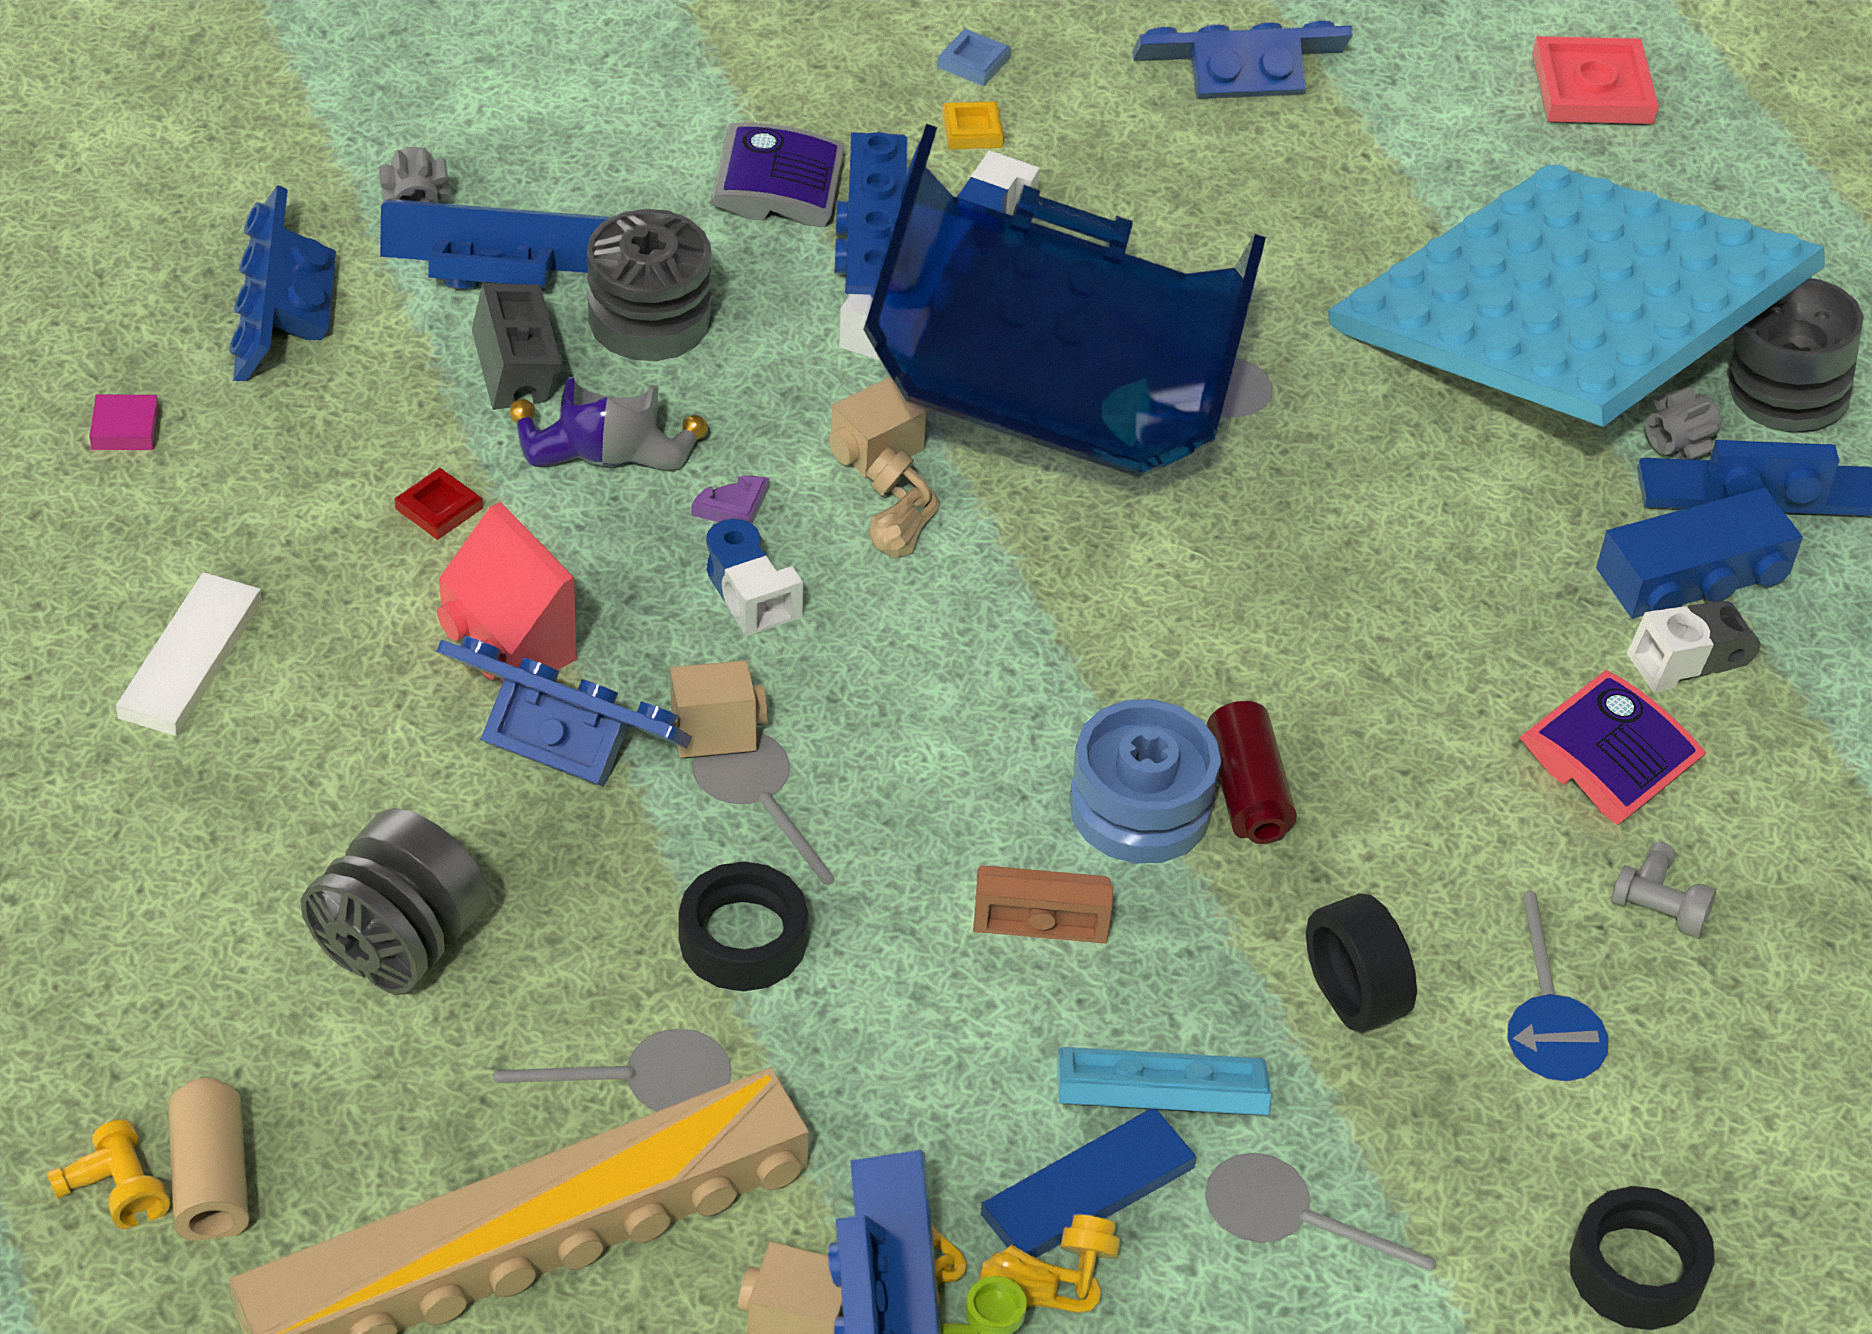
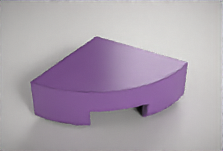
[691,476,769,524]

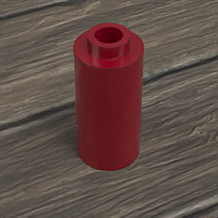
[1206,701,1297,844]

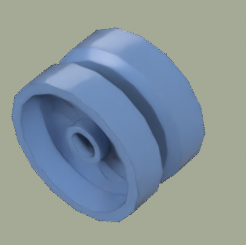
[1069,699,1221,864]

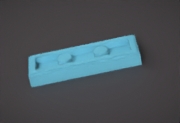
[1057,1047,1271,1115]

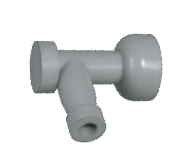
[1612,842,1717,939]

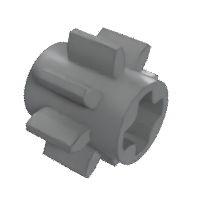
[379,147,450,203]
[1646,385,1721,460]

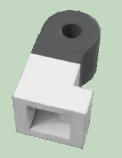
[1627,601,1761,693]

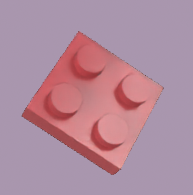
[1532,36,1659,124]

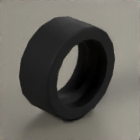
[678,861,808,992]
[1306,893,1417,1032]
[1570,1186,1715,1330]

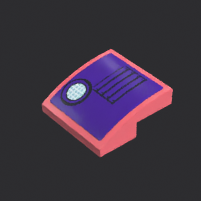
[1519,670,1707,825]

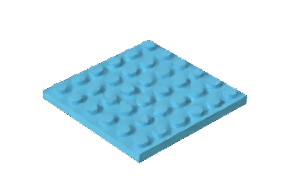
[1328,164,1825,427]

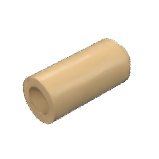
[168,1078,249,1241]

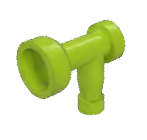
[941,1276,1027,1334]

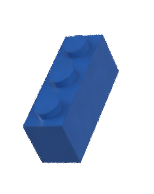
[1596,487,1803,619]

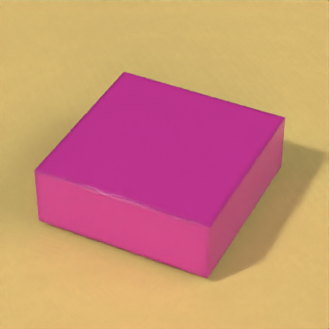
[89,394,159,450]

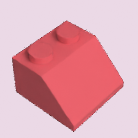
[437,502,577,682]

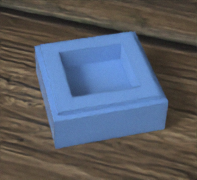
[937,28,1011,86]

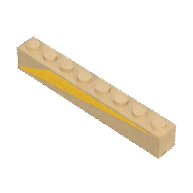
[228,1067,809,1334]

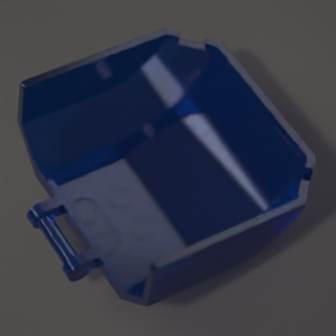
[863,123,1266,479]

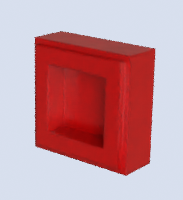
[394,467,483,540]

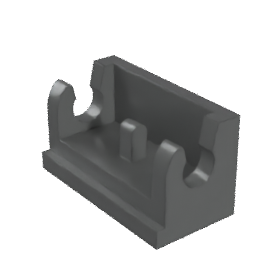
[472,283,562,410]

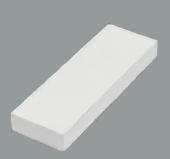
[115,572,262,736]

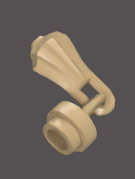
[865,446,940,559]

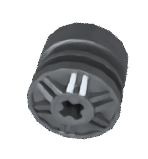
[587,209,711,362]
[1728,278,1864,432]
[300,808,488,994]

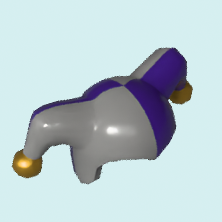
[509,377,708,471]

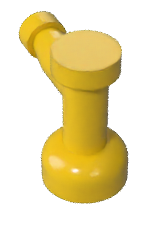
[47,1119,170,1230]

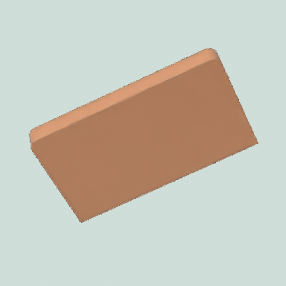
[973,865,1113,944]

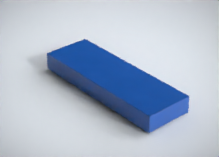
[981,1109,1197,1258]

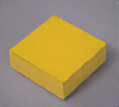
[942,101,1004,150]

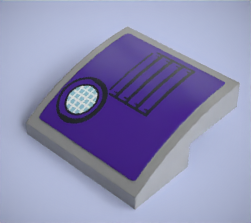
[710,122,845,227]

